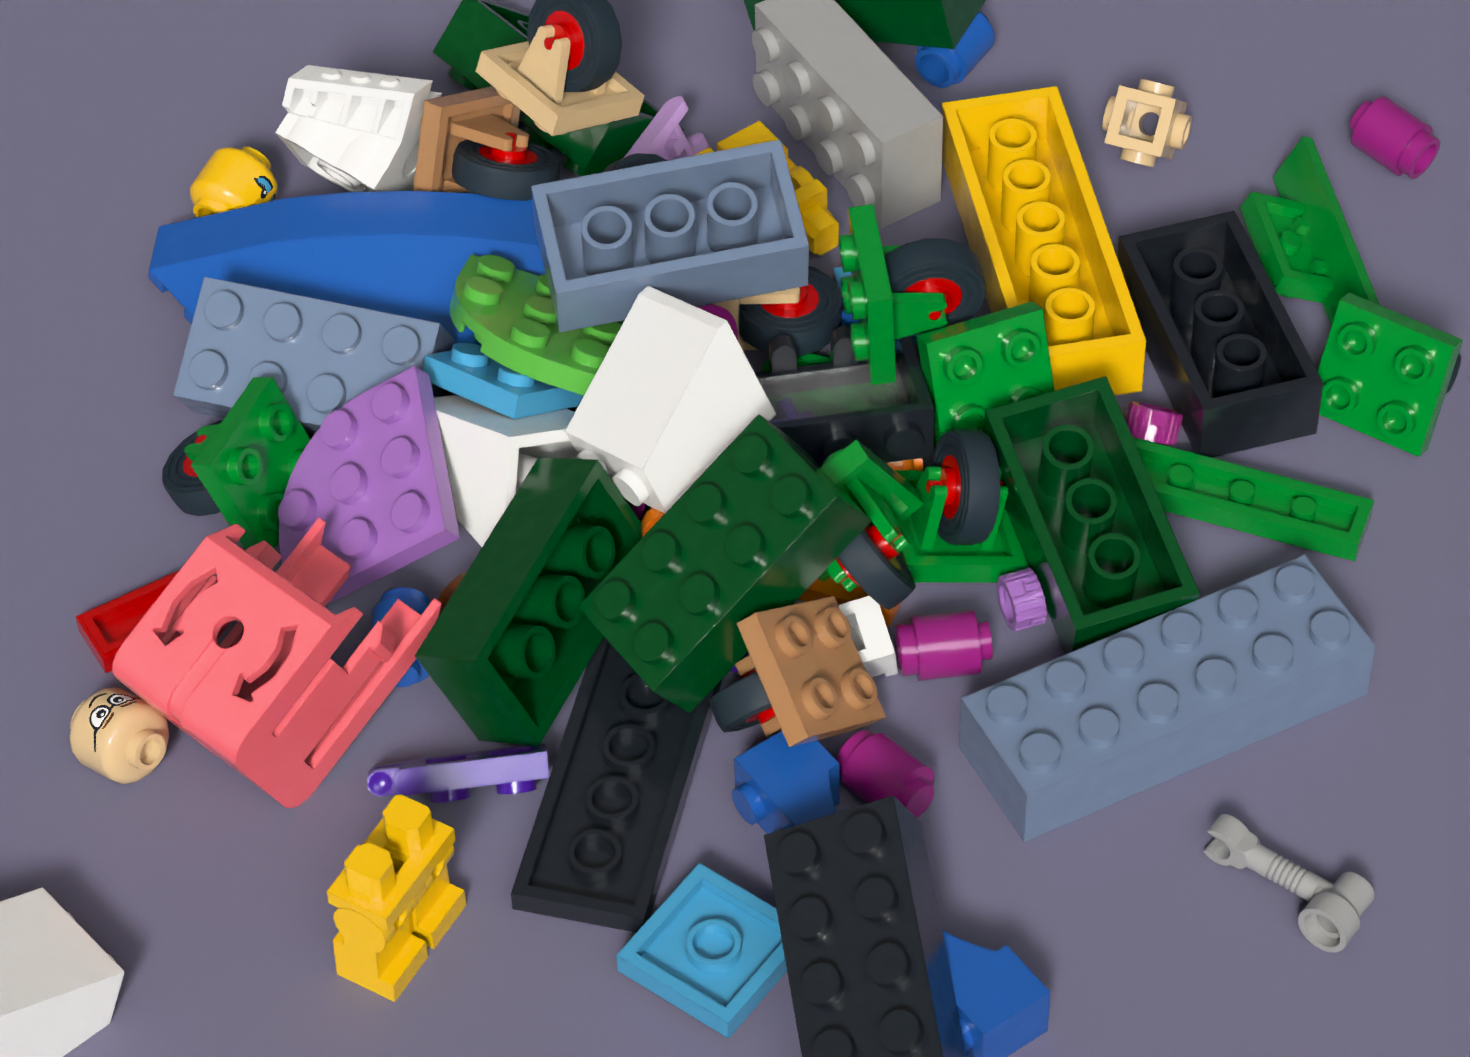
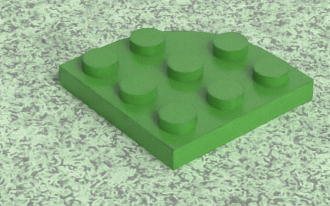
[449,254,625,396]

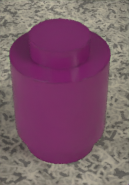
[1349,96,1440,179]
[895,609,993,681]
[836,730,934,818]

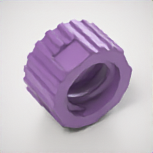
[996,568,1047,631]

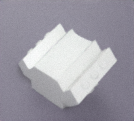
[275,65,442,192]

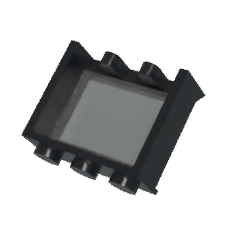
[755,327,934,468]

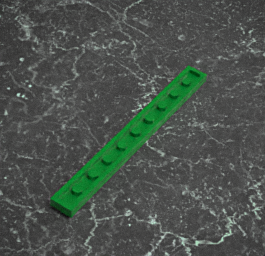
[761,353,1374,562]

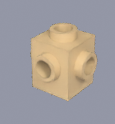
[1102,79,1192,167]

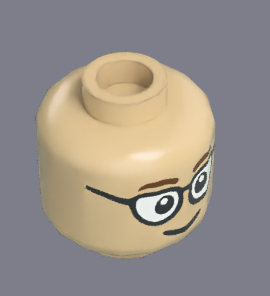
[69,687,169,784]

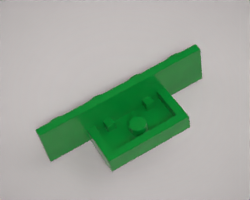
[1239,136,1380,326]

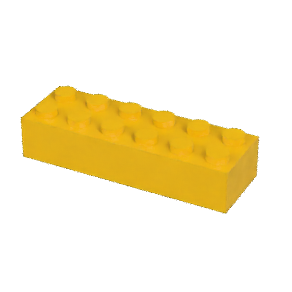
[941,86,1146,396]

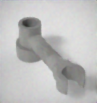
[1203,814,1375,953]

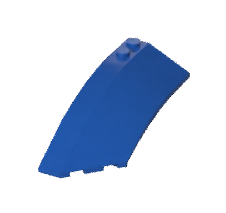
[148,191,545,345]

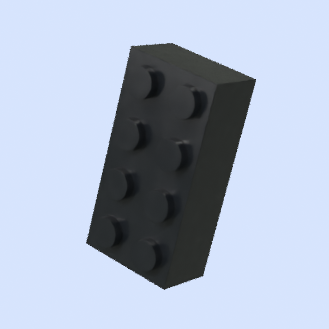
[1117,211,1323,458]
[764,795,967,1057]

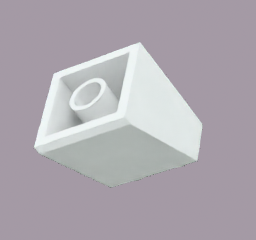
[565,286,776,514]
[434,395,578,547]
[0,887,125,1057]

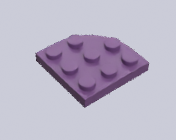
[278,366,460,605]

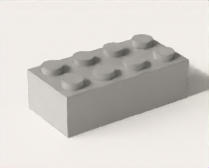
[752,0,943,228]

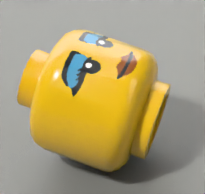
[190,147,278,218]

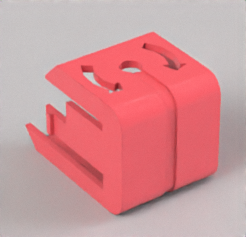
[112,518,441,809]

